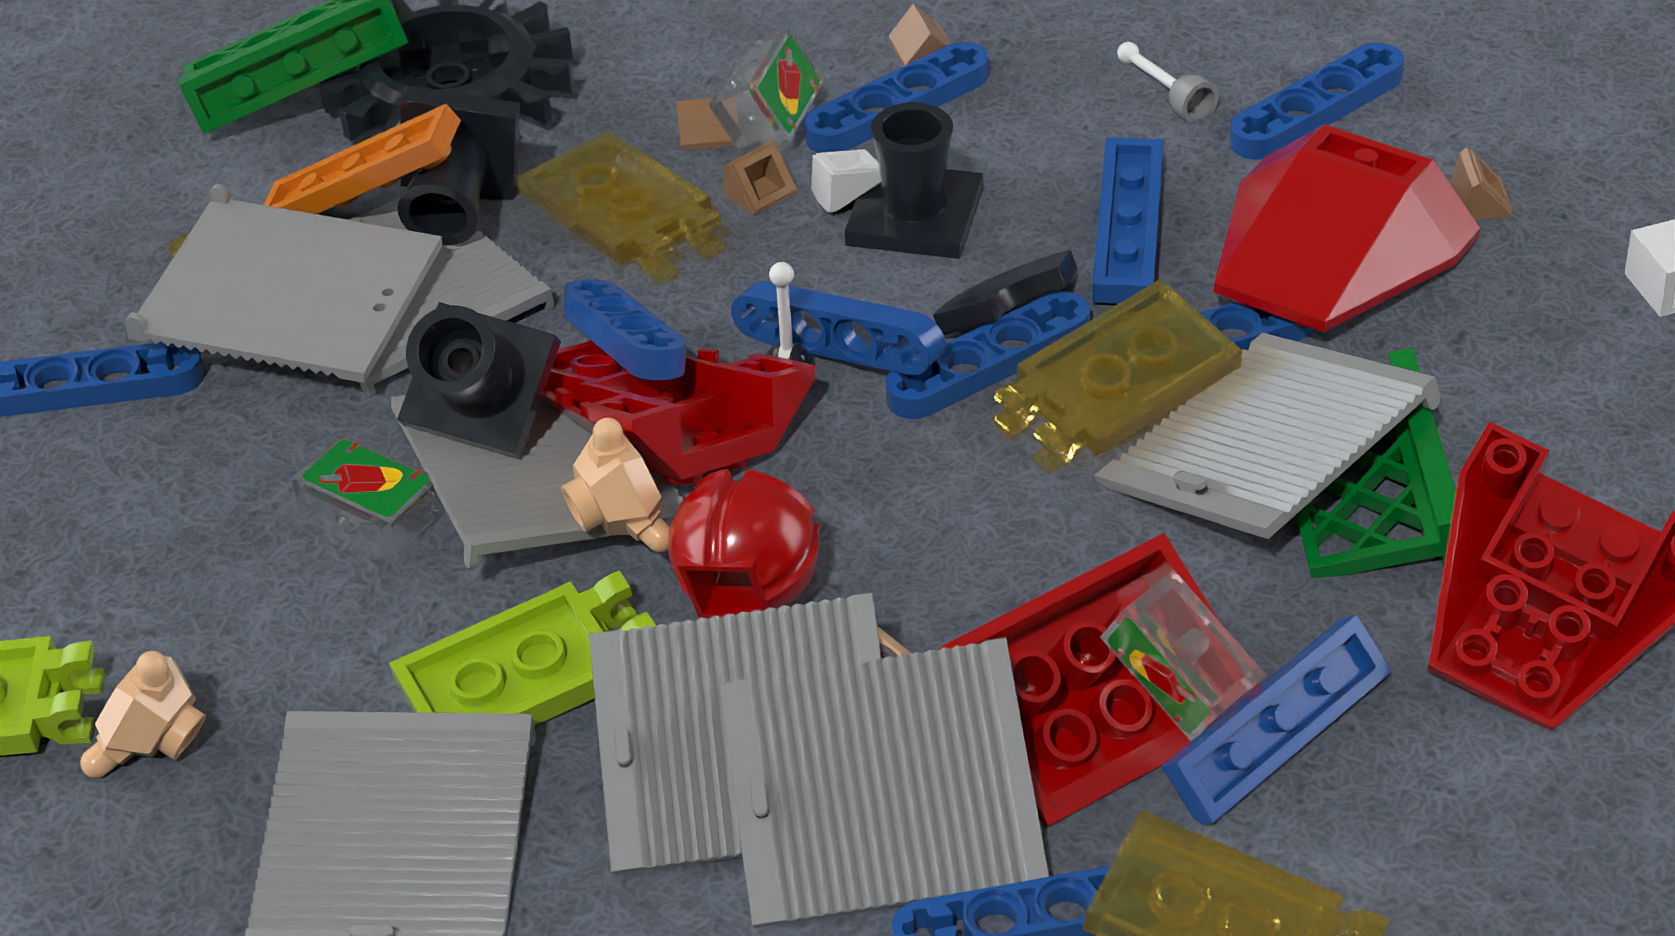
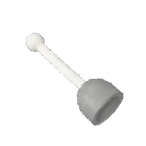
[1117,42,1219,123]

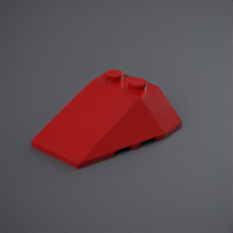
[542,340,816,484]

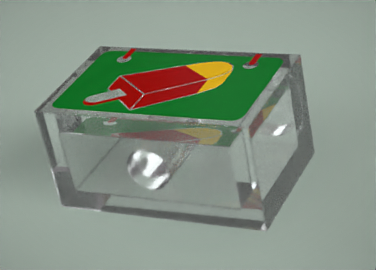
[708,27,825,156]
[292,434,447,566]
[1100,569,1267,741]

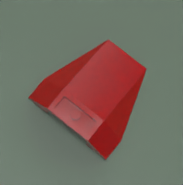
[1213,124,1480,332]
[1427,421,1675,731]

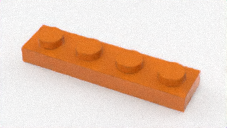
[263,103,461,214]

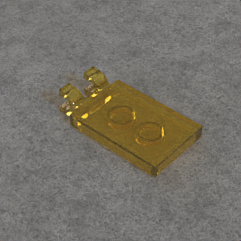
[517,131,725,285]
[994,279,1242,474]
[1082,809,1390,936]

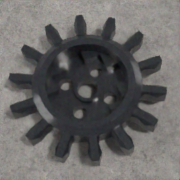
[319,0,574,141]

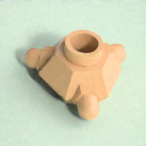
[560,418,670,552]
[80,651,206,778]

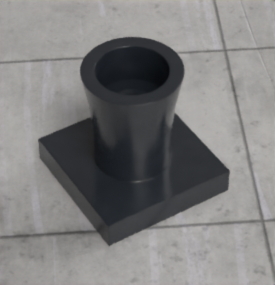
[397,85,520,245]
[844,102,983,259]
[397,302,561,460]

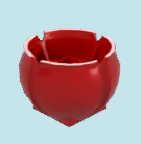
[668,469,820,619]

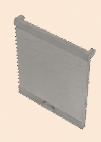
[125,184,443,383]
[349,197,554,398]
[1094,333,1441,539]
[391,395,683,569]
[589,592,882,874]
[718,638,1049,928]
[245,711,536,936]

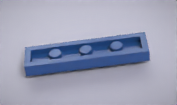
[1092,137,1164,305]
[1161,614,1392,825]

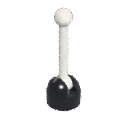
[766,262,812,364]

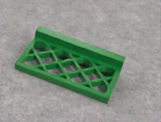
[178,0,408,134]
[1296,348,1456,578]

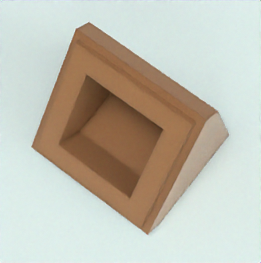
[889,3,951,66]
[676,96,737,151]
[723,140,799,216]
[1450,148,1513,220]

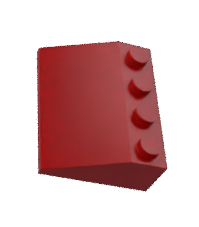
[939,533,1260,828]

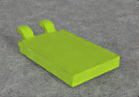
[389,570,656,726]
[0,636,105,756]

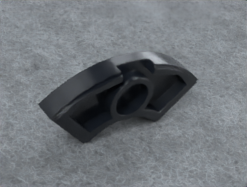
[933,249,1077,335]

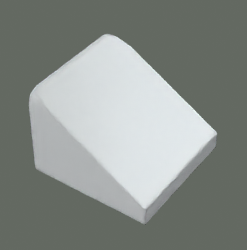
[811,149,881,213]

